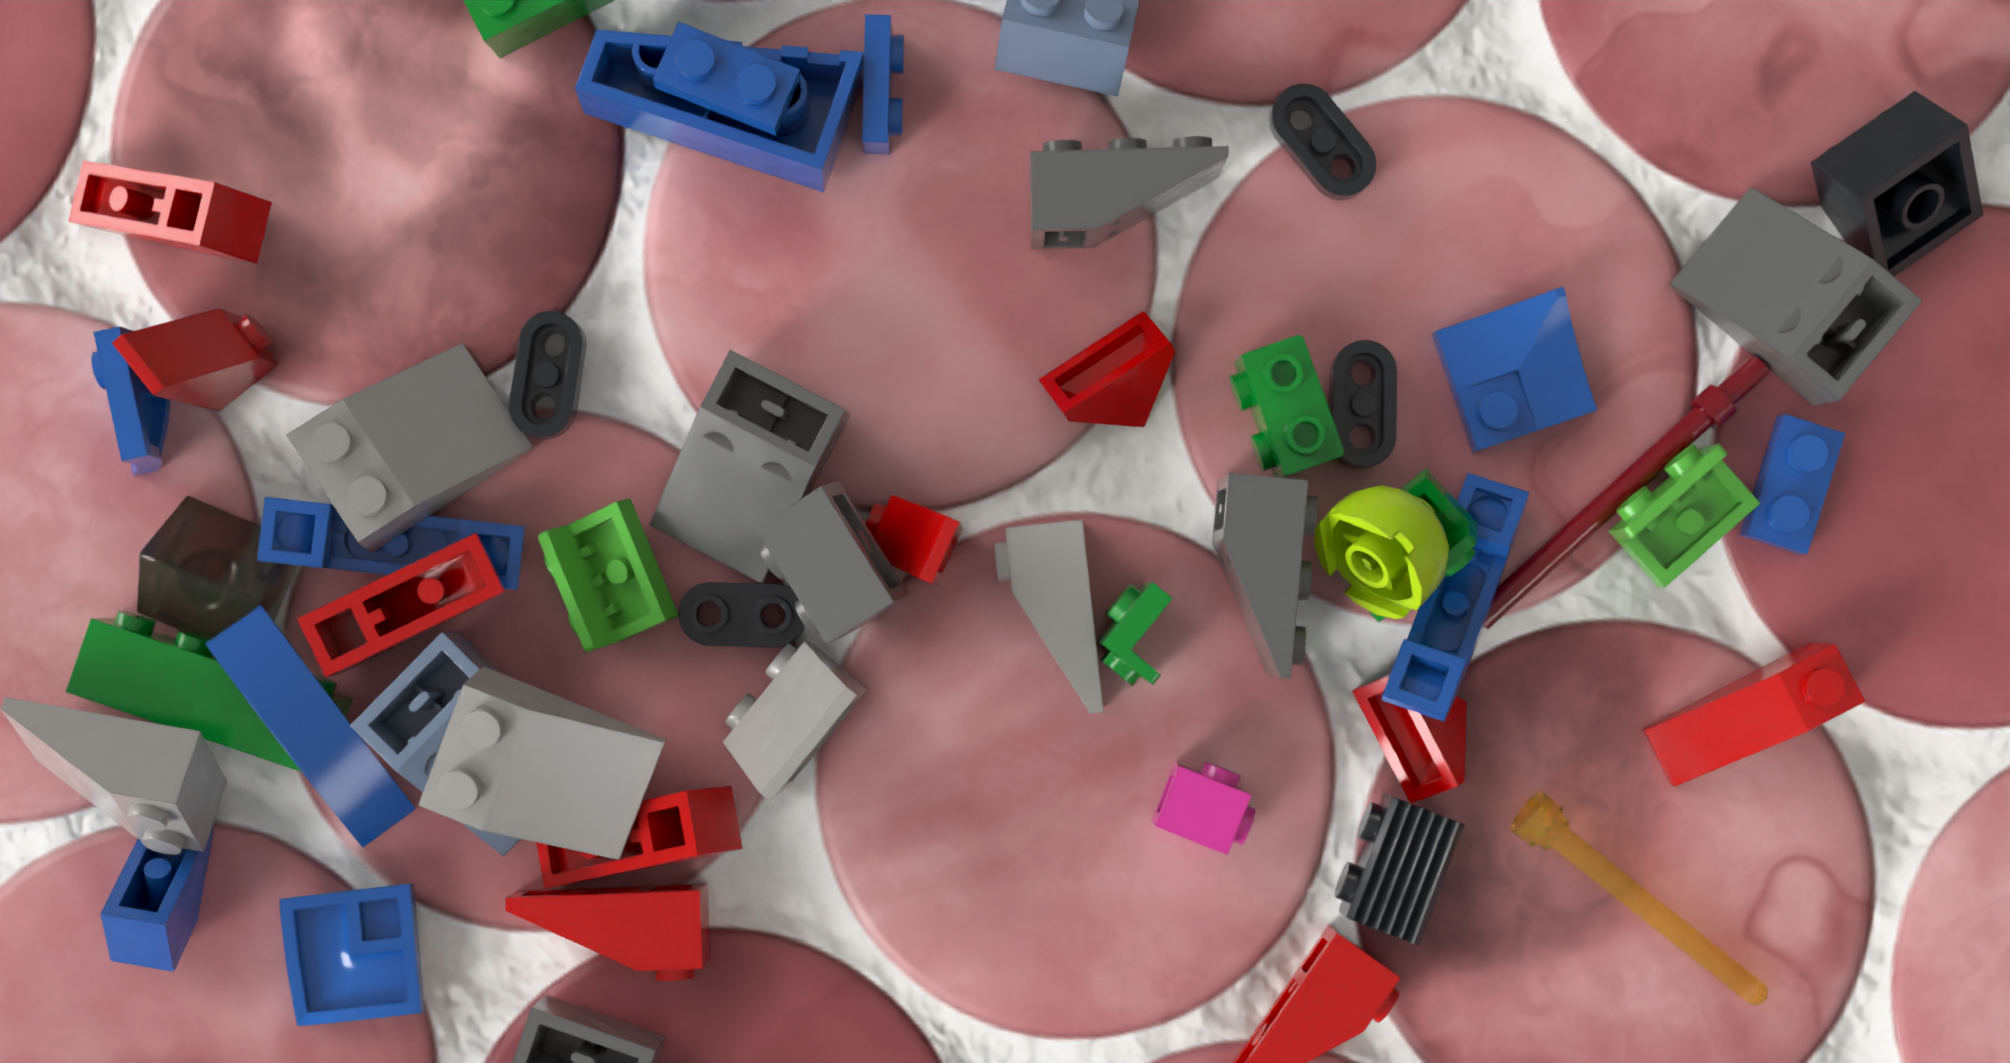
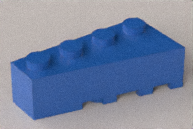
[575,29,864,193]

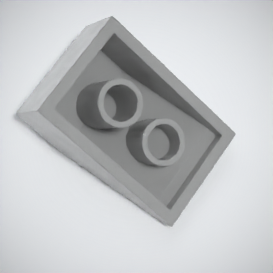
[286,343,534,553]
[723,641,868,802]
[418,666,667,860]
[1,697,227,855]

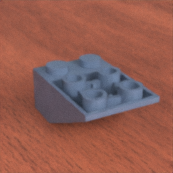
[995,0,1140,97]
[350,631,521,856]

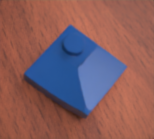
[1432,286,1597,453]
[91,326,170,476]
[279,883,425,1026]

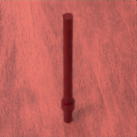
[1484,355,1770,630]

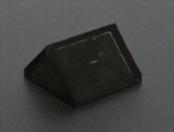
[137,495,298,639]

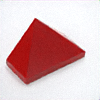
[1038,311,1176,427]
[1352,673,1467,803]

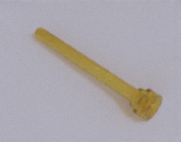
[1510,791,1768,1005]

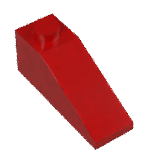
[68,161,272,264]
[111,308,279,412]
[865,495,963,586]
[297,533,506,678]
[1642,642,1866,786]
[536,786,743,889]
[505,883,710,981]
[1233,924,1401,1063]

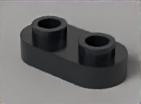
[1269,84,1376,200]
[509,311,587,439]
[1329,340,1397,469]
[678,582,805,647]

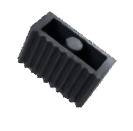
[1335,793,1465,946]

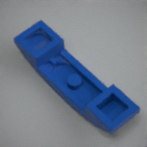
[1382,473,1529,722]
[257,497,526,590]
[205,605,416,848]

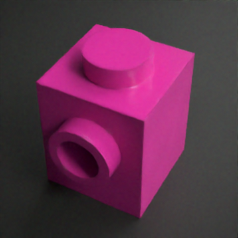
[1151,761,1256,855]

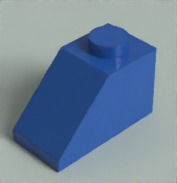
[100,826,214,972]

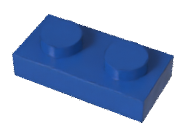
[862,14,904,155]
[653,21,801,136]
[1740,414,1845,555]

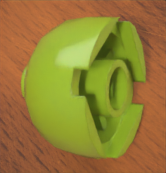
[1314,485,1449,619]

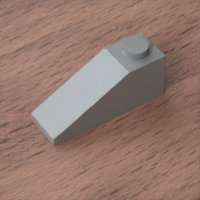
[994,520,1104,714]

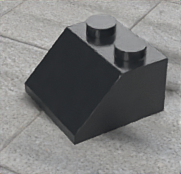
[1811,91,1983,276]

